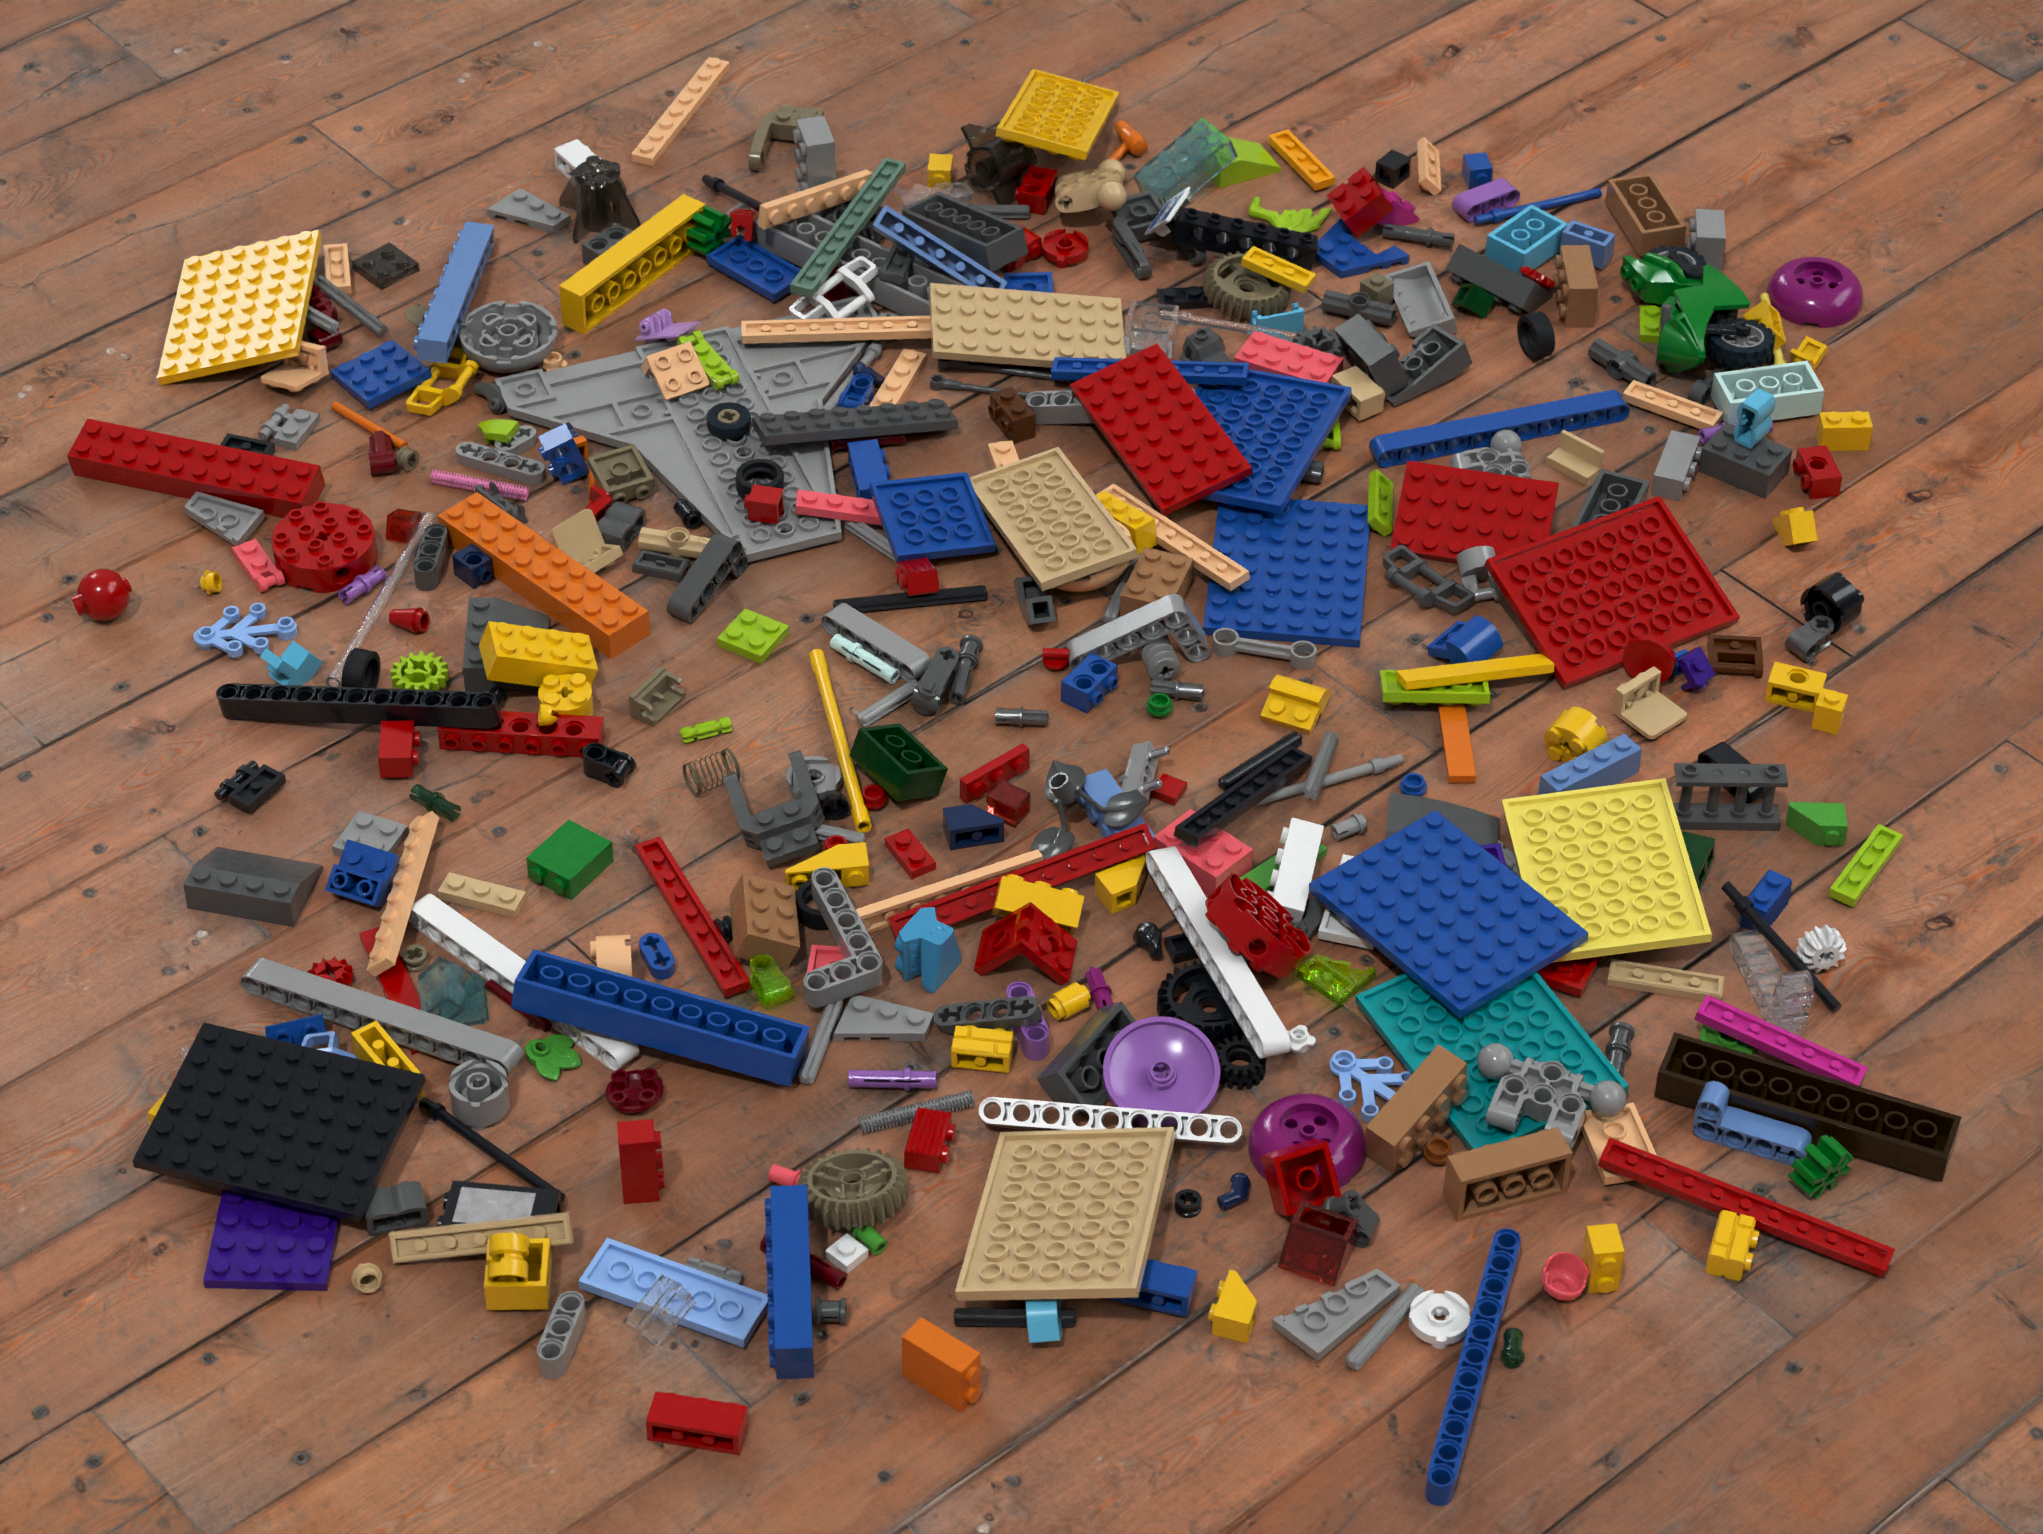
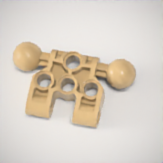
[1055,159,1127,213]

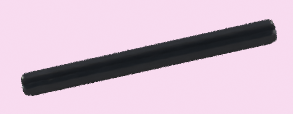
[833,585,987,613]

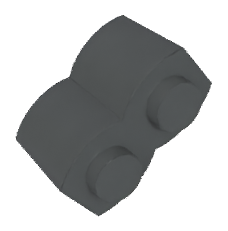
[597,501,646,552]
[364,1181,428,1235]

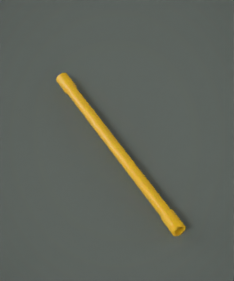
[809,649,872,833]

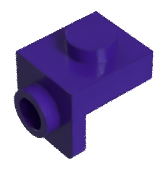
[1676,647,1715,691]

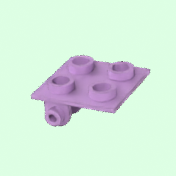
[635,309,701,343]

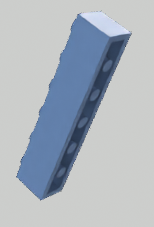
[872,205,1008,289]

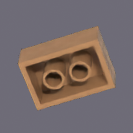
[1553,245,1598,327]
[1120,547,1194,617]
[729,873,800,970]

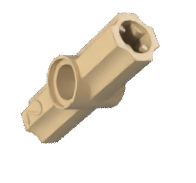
[638,527,711,559]

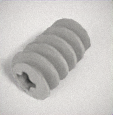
[1138,635,1181,681]

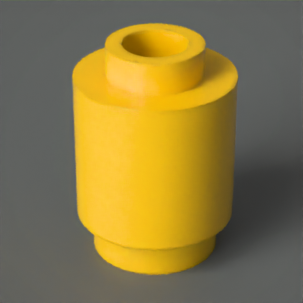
[1046,982,1091,1021]

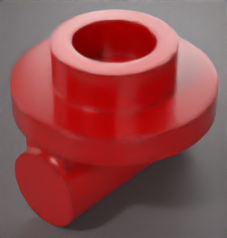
[1042,648,1069,670]

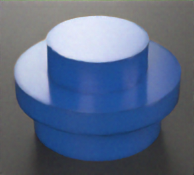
[1399,773,1427,796]

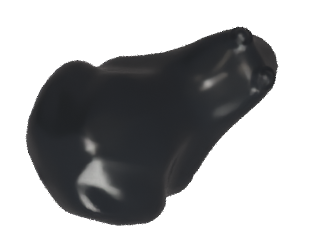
[1133,922,1162,958]

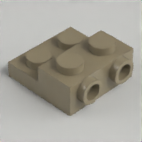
[587,444,654,504]

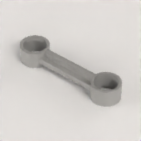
[1212,628,1317,670]

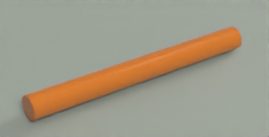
[331,401,408,449]

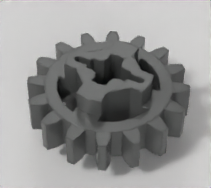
[1293,326,1344,357]

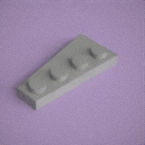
[1272,1268,1400,1361]

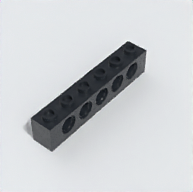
[1172,207,1318,271]

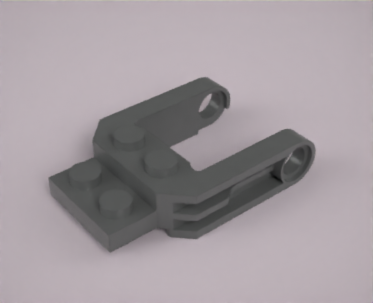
[1110,190,1206,280]
[723,750,825,868]

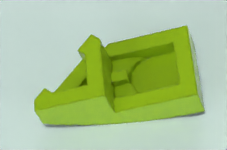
[478,419,519,445]

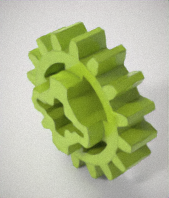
[390,651,449,690]

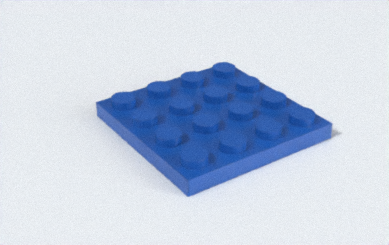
[869,472,996,563]

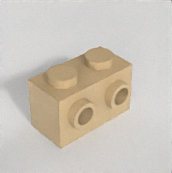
[1331,366,1385,421]

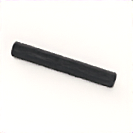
[1218,731,1302,792]
[954,1308,1076,1327]

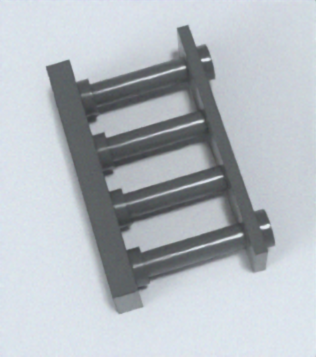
[1673,763,1788,831]

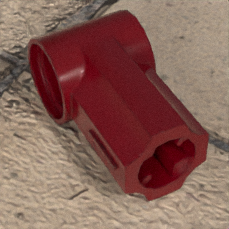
[368,431,396,475]

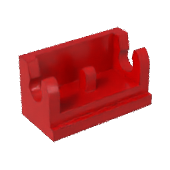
[729,208,759,241]

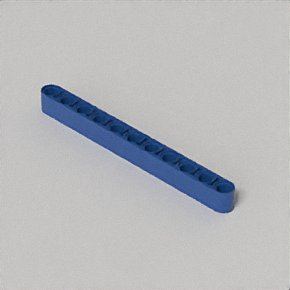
[1369,390,1630,468]
[1425,1228,1521,1506]

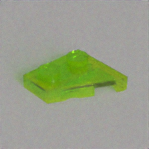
[1297,955,1376,1006]

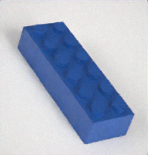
[765,1185,814,1380]

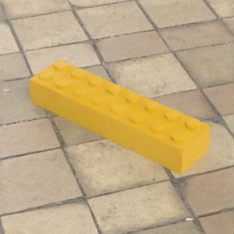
[559,194,706,335]

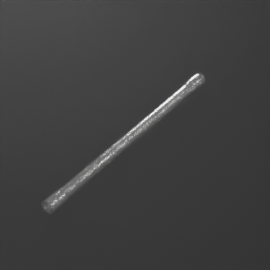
[326,511,437,687]

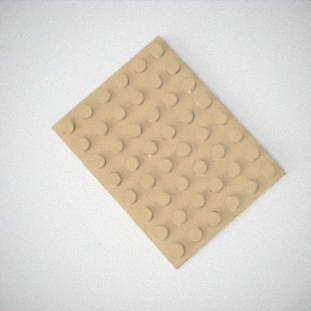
[955,1127,1176,1301]

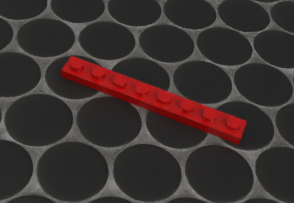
[635,836,751,998]

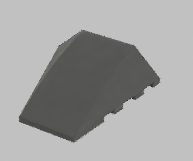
[1385,793,1500,845]

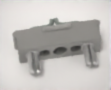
[1118,740,1170,803]

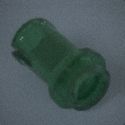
[1500,1328,1525,1369]

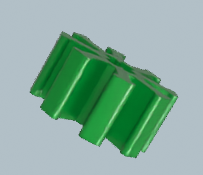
[686,206,733,256]
[1788,1135,1854,1199]

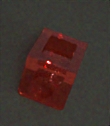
[386,508,422,543]

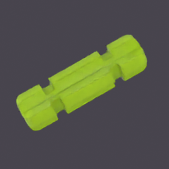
[680,716,732,743]

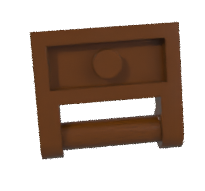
[1707,634,1763,677]

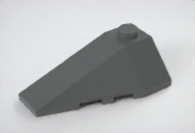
[1384,323,1472,407]

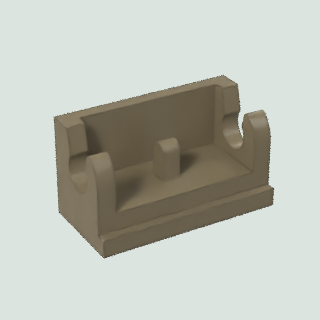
[629,666,686,727]

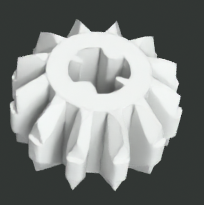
[1796,924,1847,973]

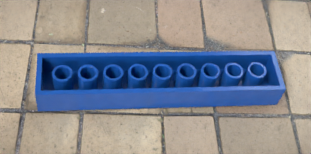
[511,949,810,1087]

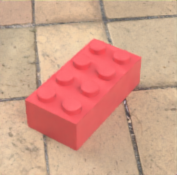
[1234,331,1344,384]

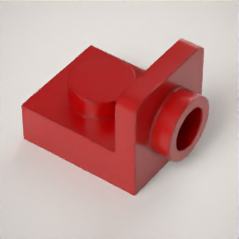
[585,484,612,522]

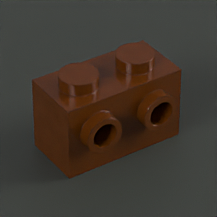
[988,387,1035,444]

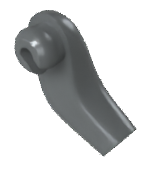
[473,382,506,413]
[1293,897,1323,939]

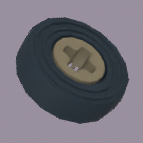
[706,402,751,439]

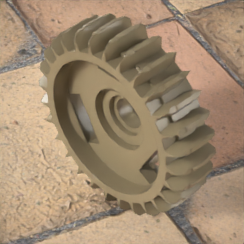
[1203,251,1291,322]
[798,1147,909,1231]

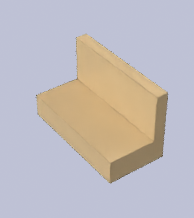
[1546,430,1605,486]

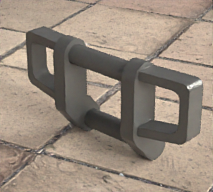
[1383,545,1475,614]

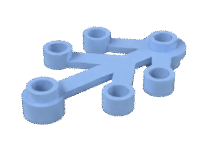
[193,603,298,658]
[1329,1050,1411,1123]

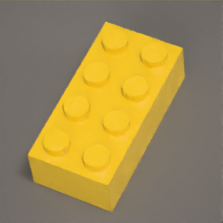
[479,621,598,687]

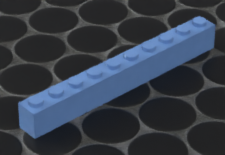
[413,221,494,364]

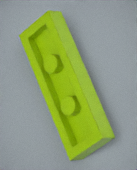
[1367,469,1393,537]

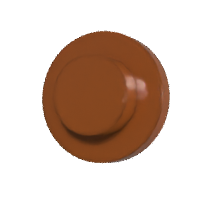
[1423,1137,1453,1165]

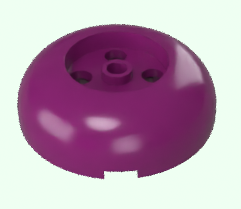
[1767,256,1863,328]
[1248,1093,1366,1188]

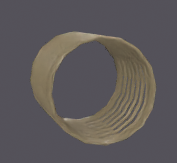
[683,748,741,796]

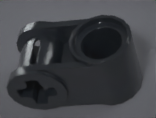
[583,743,636,788]

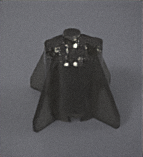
[951,124,1037,205]
[559,155,641,244]

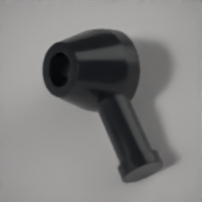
[820,790,849,820]

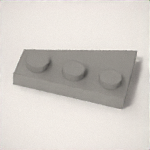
[487,188,571,233]
[184,492,265,546]
[833,994,934,1041]

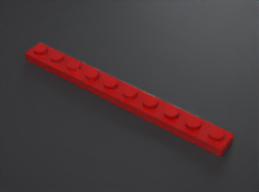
[887,823,1157,941]
[1598,1137,1895,1278]

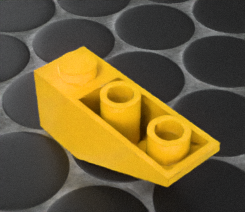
[785,842,870,892]

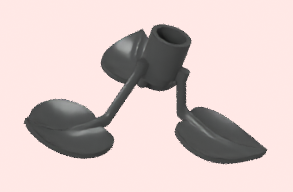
[1031,760,1148,860]

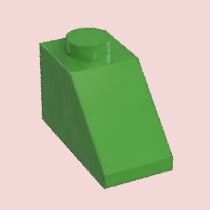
[1785,802,1848,846]

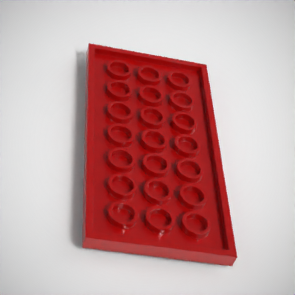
[1070,343,1253,516]

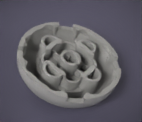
[459,300,557,373]

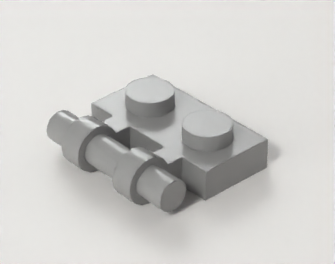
[258,404,320,451]

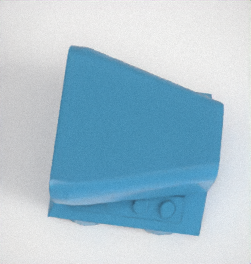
[895,907,961,993]

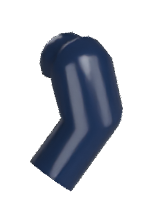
[852,362,885,388]
[1217,1173,1251,1211]

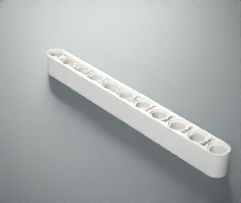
[1146,846,1291,1059]
[408,894,640,1071]

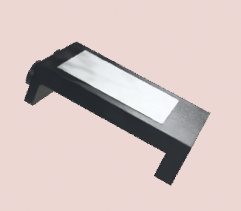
[437,1181,562,1253]

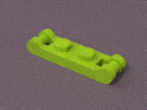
[676,330,740,391]

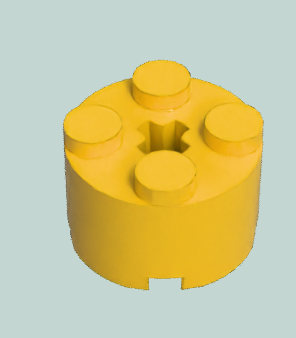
[538,673,594,716]
[1544,706,1608,762]

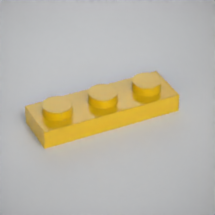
[1241,246,1316,294]

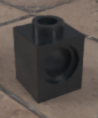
[1375,150,1411,189]

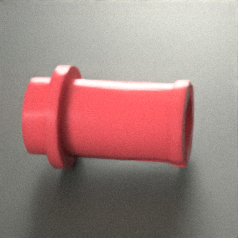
[768,1164,803,1186]

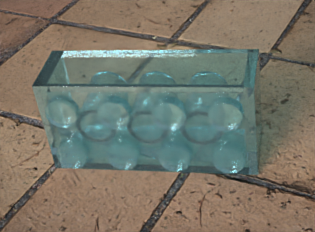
[1133,117,1238,205]

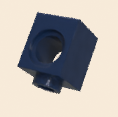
[452,544,494,589]

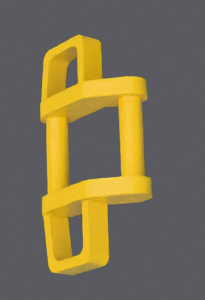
[406,347,479,416]

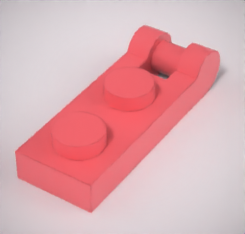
[232,539,285,593]

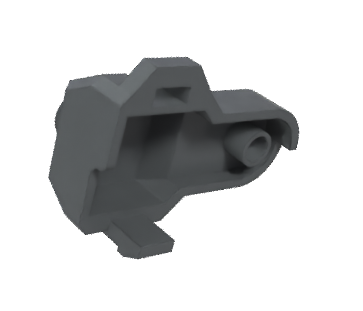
[1180,327,1232,362]

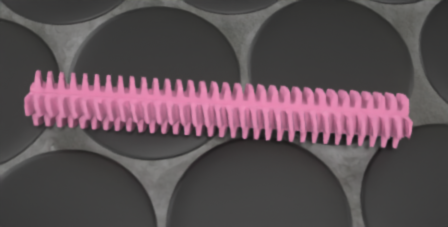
[430,469,529,501]

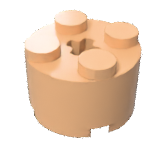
[590,934,632,977]

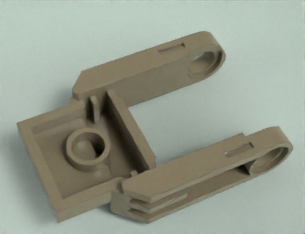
[748,105,829,171]

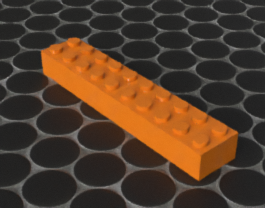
[438,492,650,659]

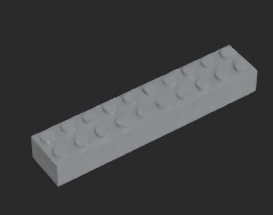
[754,214,967,316]

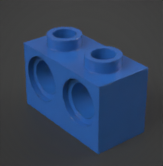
[538,423,590,485]
[1061,653,1119,714]

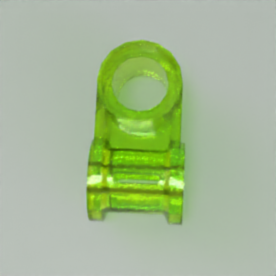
[750,954,794,1009]

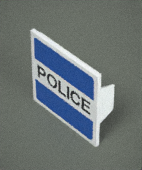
[1144,187,1191,237]

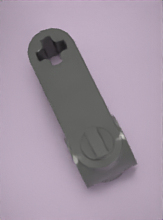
[910,647,959,715]

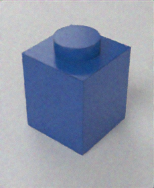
[1462,152,1493,190]

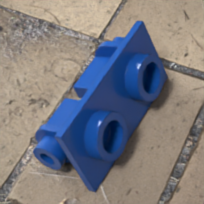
[265,1014,326,1045]

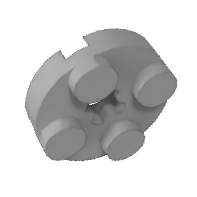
[786,756,841,801]

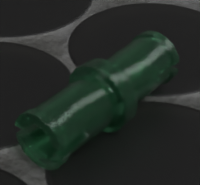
[409,784,461,822]

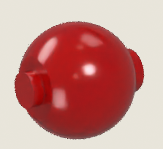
[71,569,132,621]

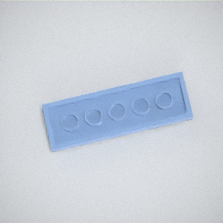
[578,1238,768,1348]

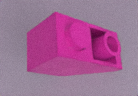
[1377,188,1420,227]

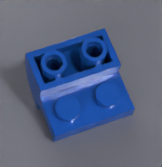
[1427,615,1503,664]
[325,839,401,907]

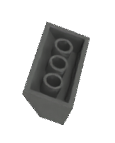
[1446,244,1553,314]
[1037,1001,1136,1119]

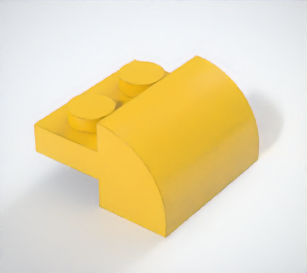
[1260,674,1331,735]

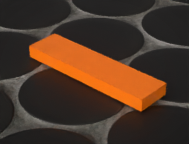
[1437,703,1476,783]

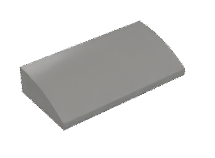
[1384,261,1458,337]

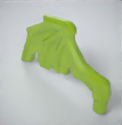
[1248,197,1333,233]

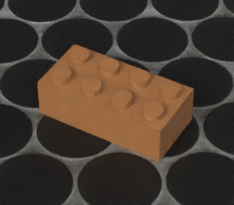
[1605,173,1687,257]
[1366,1044,1468,1174]
[1443,1127,1573,1221]

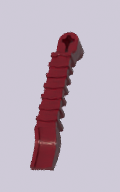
[307,281,343,350]

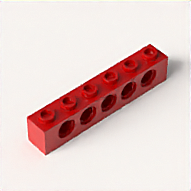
[437,711,605,758]

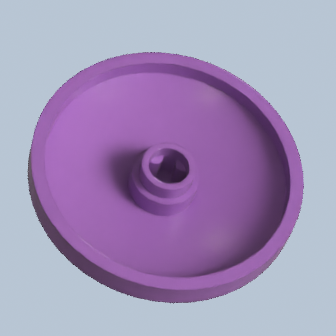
[1103,1016,1220,1128]

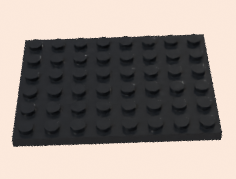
[132,1022,426,1223]

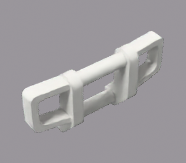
[789,256,878,319]

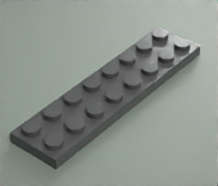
[752,399,958,445]

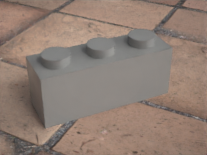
[1651,430,1702,501]

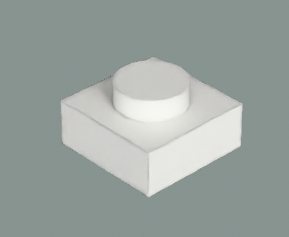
[825,1233,869,1274]

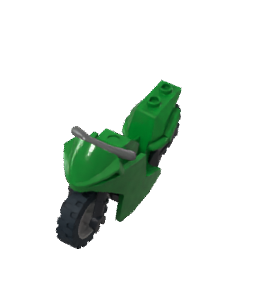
[1620,245,1775,372]

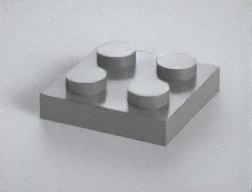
[332,811,408,856]

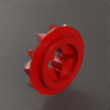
[1519,266,1555,290]
[307,956,354,986]

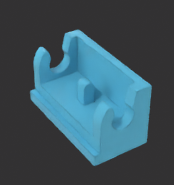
[1249,302,1304,337]

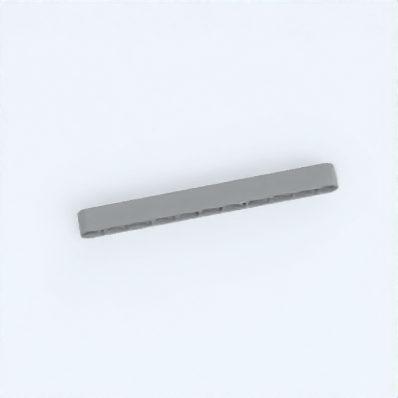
[240,958,524,1076]

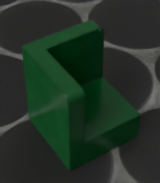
[1451,283,1495,318]

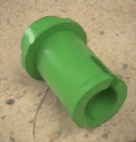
[850,1225,888,1256]

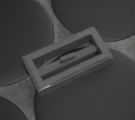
[632,549,690,583]

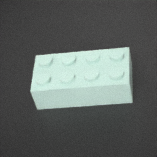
[1711,361,1825,424]

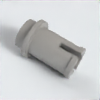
[1330,813,1367,841]

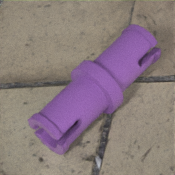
[338,565,387,604]

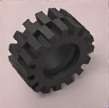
[1215,1036,1266,1090]

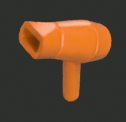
[1108,120,1148,161]

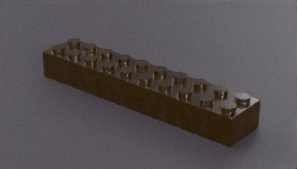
[1654,1032,1962,1182]

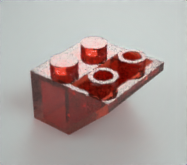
[1278,1201,1358,1286]

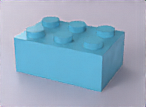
[1485,205,1568,275]

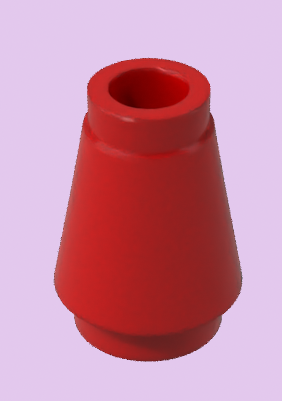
[389,608,430,634]

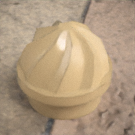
[351,1262,382,1293]

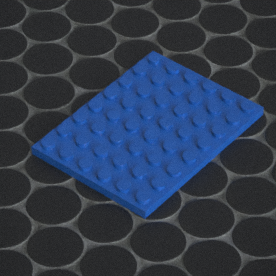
[1139,369,1352,514]
[1203,499,1370,648]
[1309,810,1589,1018]

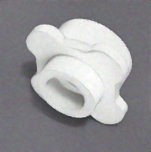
[1287,1025,1316,1054]

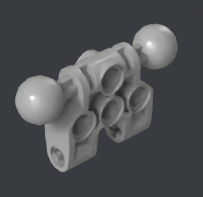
[1449,429,1533,479]
[1477,1043,1627,1150]

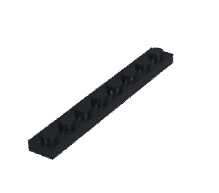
[1173,745,1313,848]

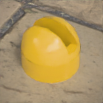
[538,704,558,726]

